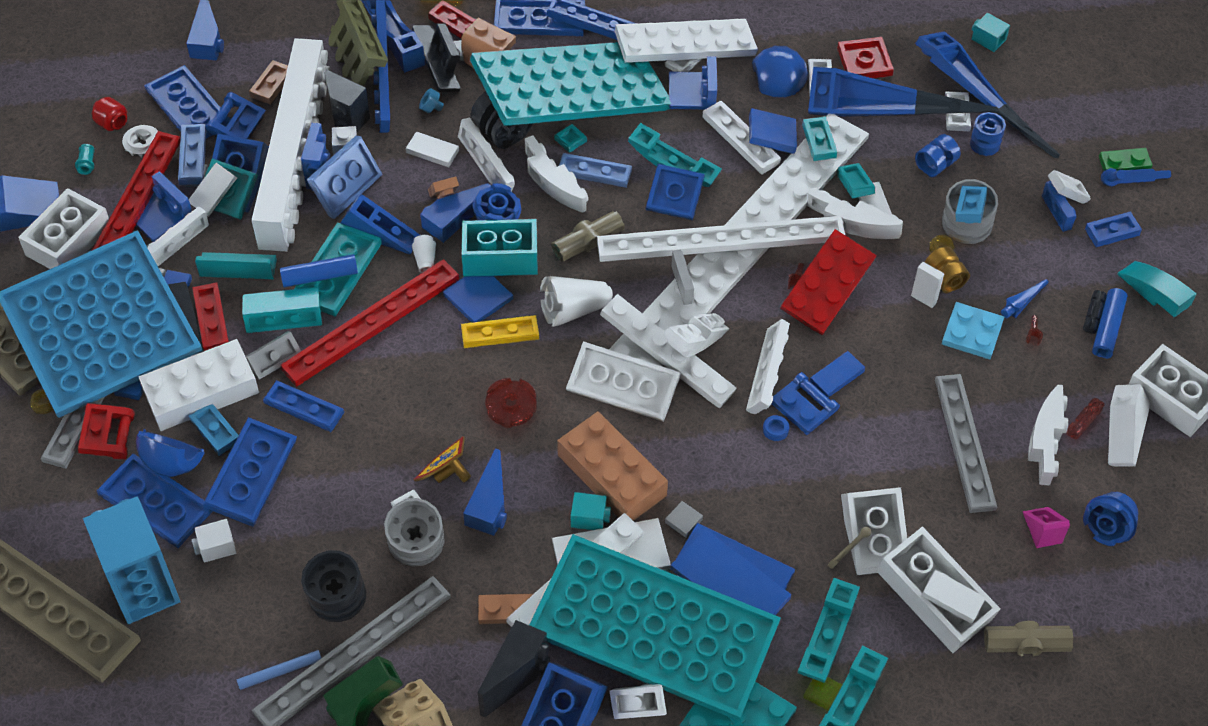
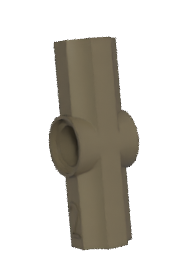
[552,211,624,261]
[984,621,1073,656]

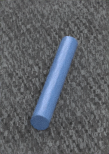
[236,650,321,690]

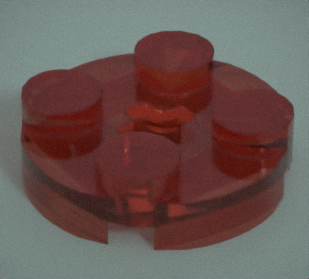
[485,378,537,428]

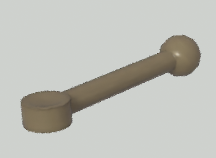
[828,527,871,569]

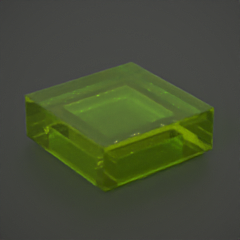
[803,677,842,711]

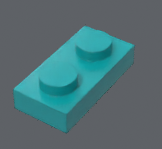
[802,116,838,161]

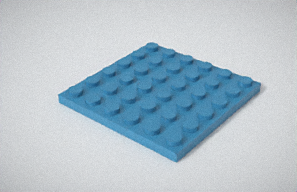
[0,230,203,418]

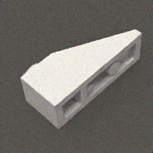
[1108,384,1151,467]

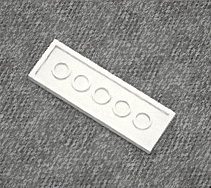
[615,19,758,63]

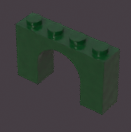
[323,656,403,726]

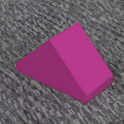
[1023,507,1070,548]

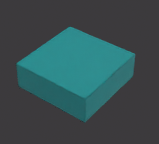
[554,124,587,153]

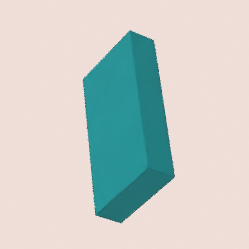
[837,163,875,198]

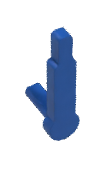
[1101,168,1171,187]

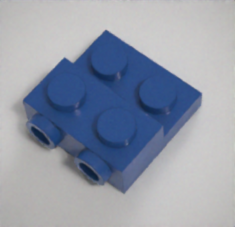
[301,123,330,191]

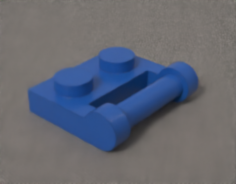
[205,92,266,139]
[771,372,840,435]

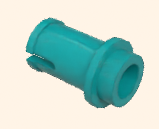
[75,144,95,175]

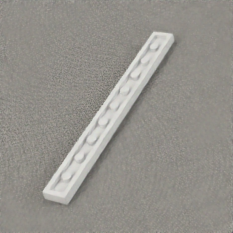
[597,216,845,262]

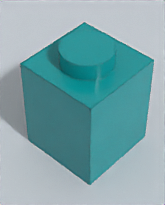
[971,13,1010,52]
[571,492,611,530]

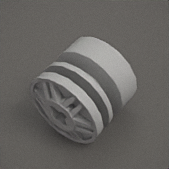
[942,179,998,244]
[384,498,445,567]

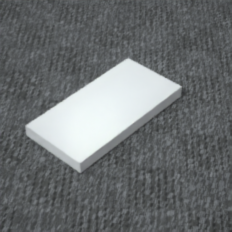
[566,342,681,422]
[552,518,671,570]

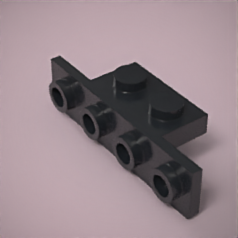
[412,24,461,92]

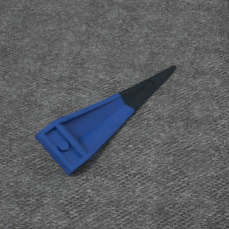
[915,32,1060,158]
[808,67,998,116]

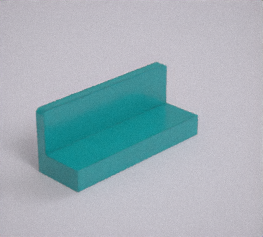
[195,252,277,279]
[242,287,322,333]

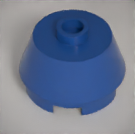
[473,183,521,220]
[1083,492,1138,546]

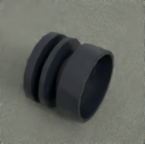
[470,91,533,149]
[301,550,367,622]

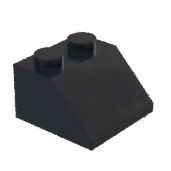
[324,70,370,133]

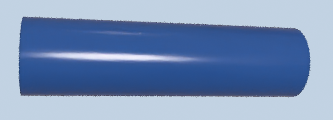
[280,254,358,288]
[1092,288,1128,359]

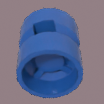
[970,112,1006,156]
[915,134,961,177]

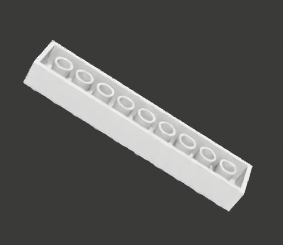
[252,38,330,252]

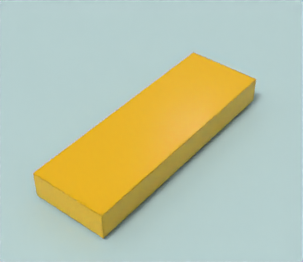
[461,315,539,348]

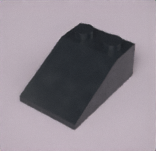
[477,620,550,717]

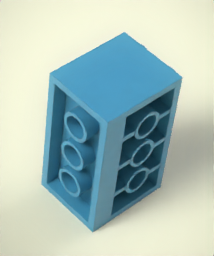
[83,496,181,624]

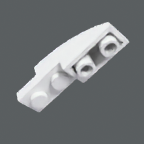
[525,136,588,213]
[808,187,903,239]
[663,313,729,358]
[1028,385,1068,485]

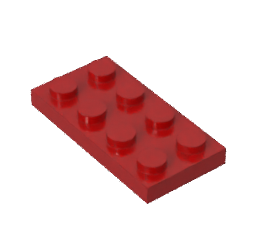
[780,229,877,335]

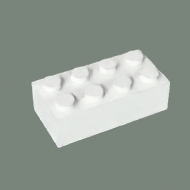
[139,339,259,431]
[876,526,1000,653]

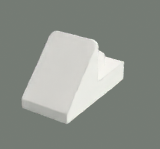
[610,683,667,719]

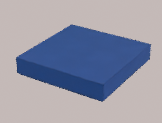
[749,108,797,154]
[646,164,705,220]
[443,276,513,323]

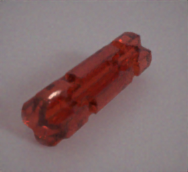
[1066,398,1105,440]

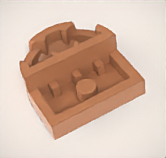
[461,18,516,68]

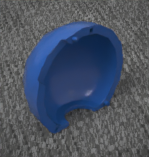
[752,46,808,97]
[136,429,205,477]

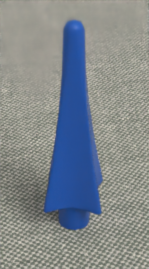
[1001,279,1049,318]

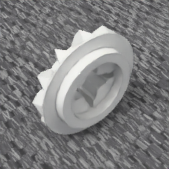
[122,125,158,158]

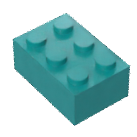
[462,219,538,277]

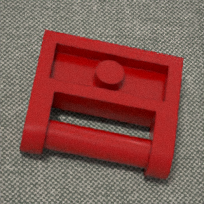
[78,403,135,459]

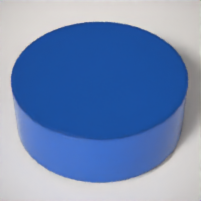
[763,415,789,441]

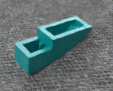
[1118,261,1196,317]

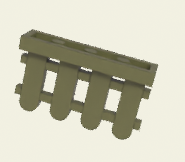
[329,0,388,87]

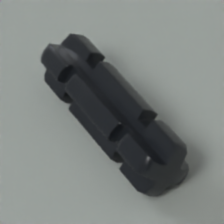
[1083,290,1107,334]

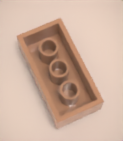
[557,412,668,521]

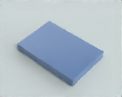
[307,136,383,219]

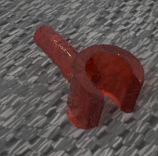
[788,263,804,290]
[1026,315,1043,345]

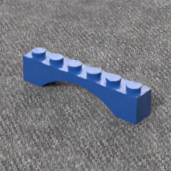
[361,0,425,73]

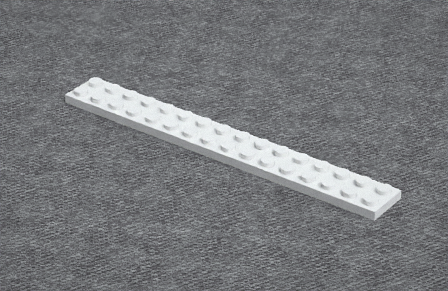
[609,114,869,366]

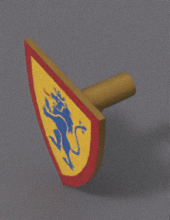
[414,436,471,483]

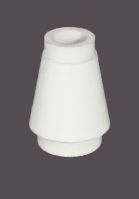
[412,235,436,273]

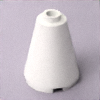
[540,276,613,327]

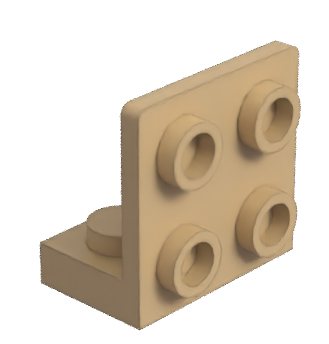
[373,679,453,726]

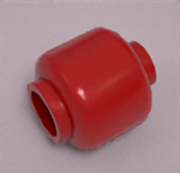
[92,97,127,131]

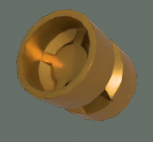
[925,246,970,294]

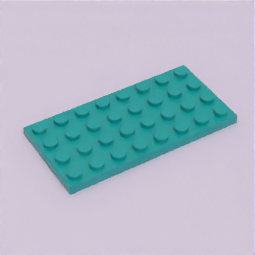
[470,42,671,126]
[529,534,781,721]

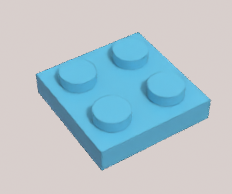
[942,302,1004,360]

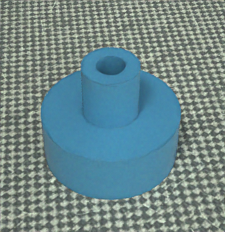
[419,88,444,113]

